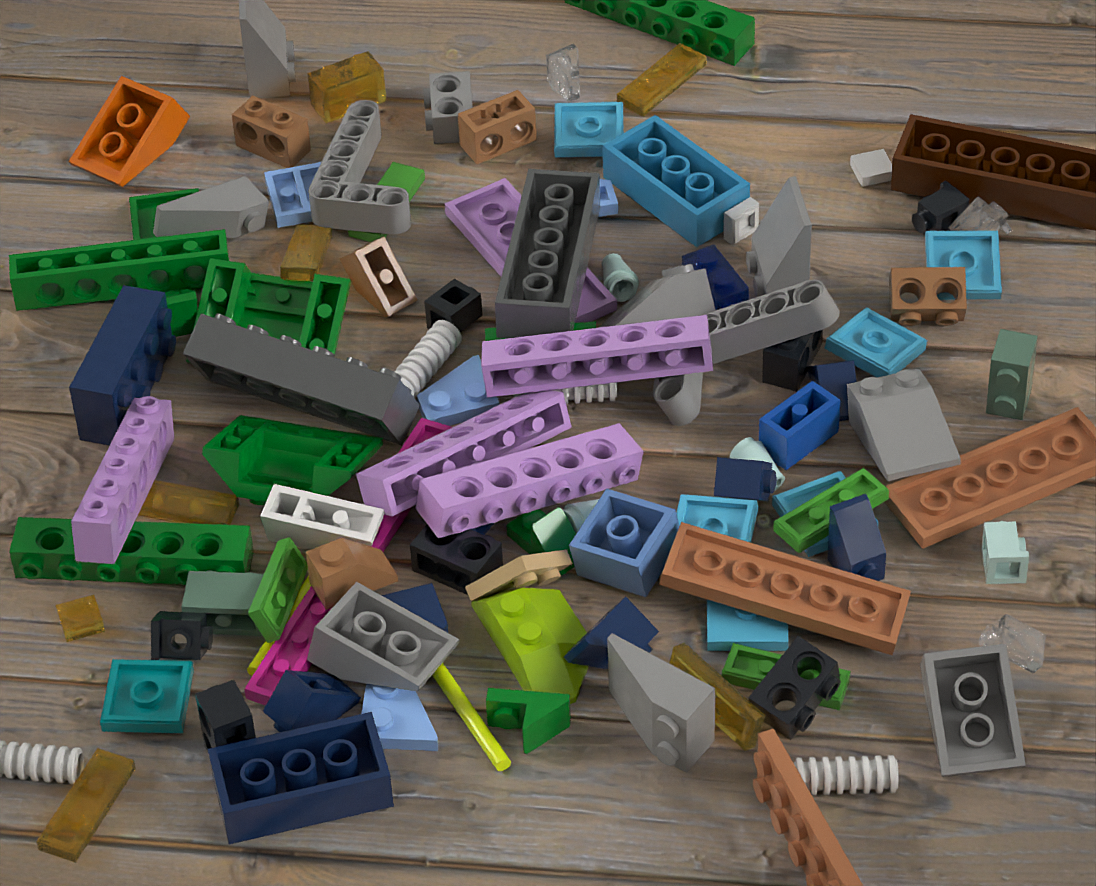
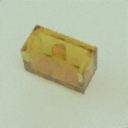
[307,51,386,123]

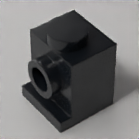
[912,181,970,235]
[424,279,483,332]
[151,611,213,660]

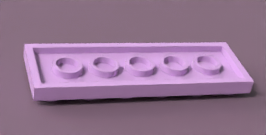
[445,178,617,323]

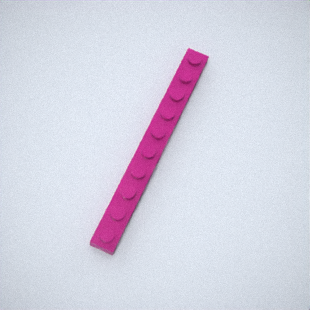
[244,418,452,705]

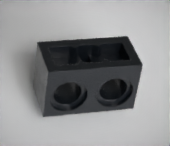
[762,329,823,392]
[410,524,503,596]
[748,636,841,740]
[195,680,256,752]

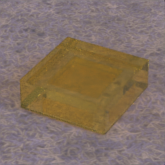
[56,595,105,642]

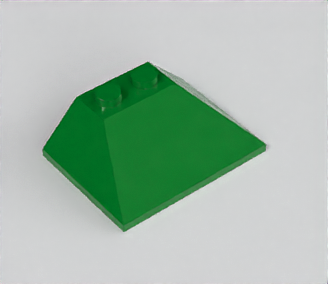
[186,258,351,364]
[202,415,384,505]

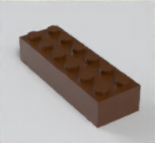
[891,114,1096,231]

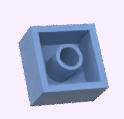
[569,488,679,597]

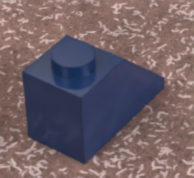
[827,494,886,581]
[564,596,659,669]
[263,670,361,732]

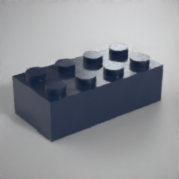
[69,285,176,446]
[208,712,394,845]

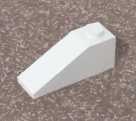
[260,484,385,549]

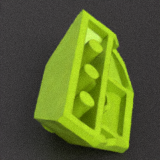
[471,587,589,704]

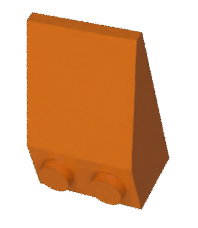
[68,76,190,187]

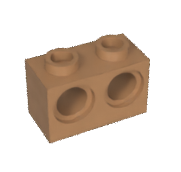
[458,90,537,164]
[232,95,311,168]
[889,267,967,326]

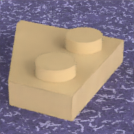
[465,550,573,601]

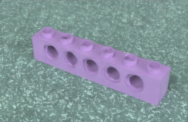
[481,315,713,397]
[356,390,572,516]
[71,396,174,564]
[416,423,644,538]

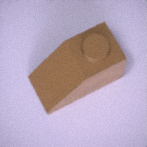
[340,236,418,317]
[306,537,398,610]

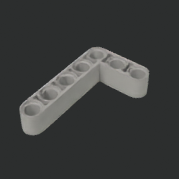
[308,100,411,234]
[653,279,840,426]

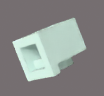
[981,521,1029,584]

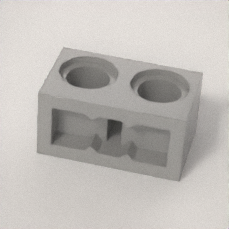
[423,71,473,144]

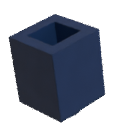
[714,457,776,502]

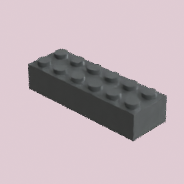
[495,169,600,339]
[183,314,420,446]

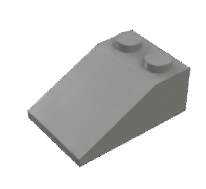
[239,0,296,98]
[746,176,812,297]
[598,264,716,328]
[847,368,961,481]
[307,582,459,692]
[607,633,715,773]
[920,644,1026,777]

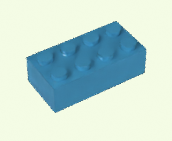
[603,115,750,247]

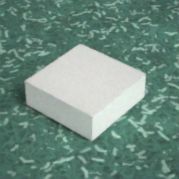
[850,149,892,187]
[724,197,759,245]

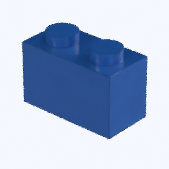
[759,381,840,470]

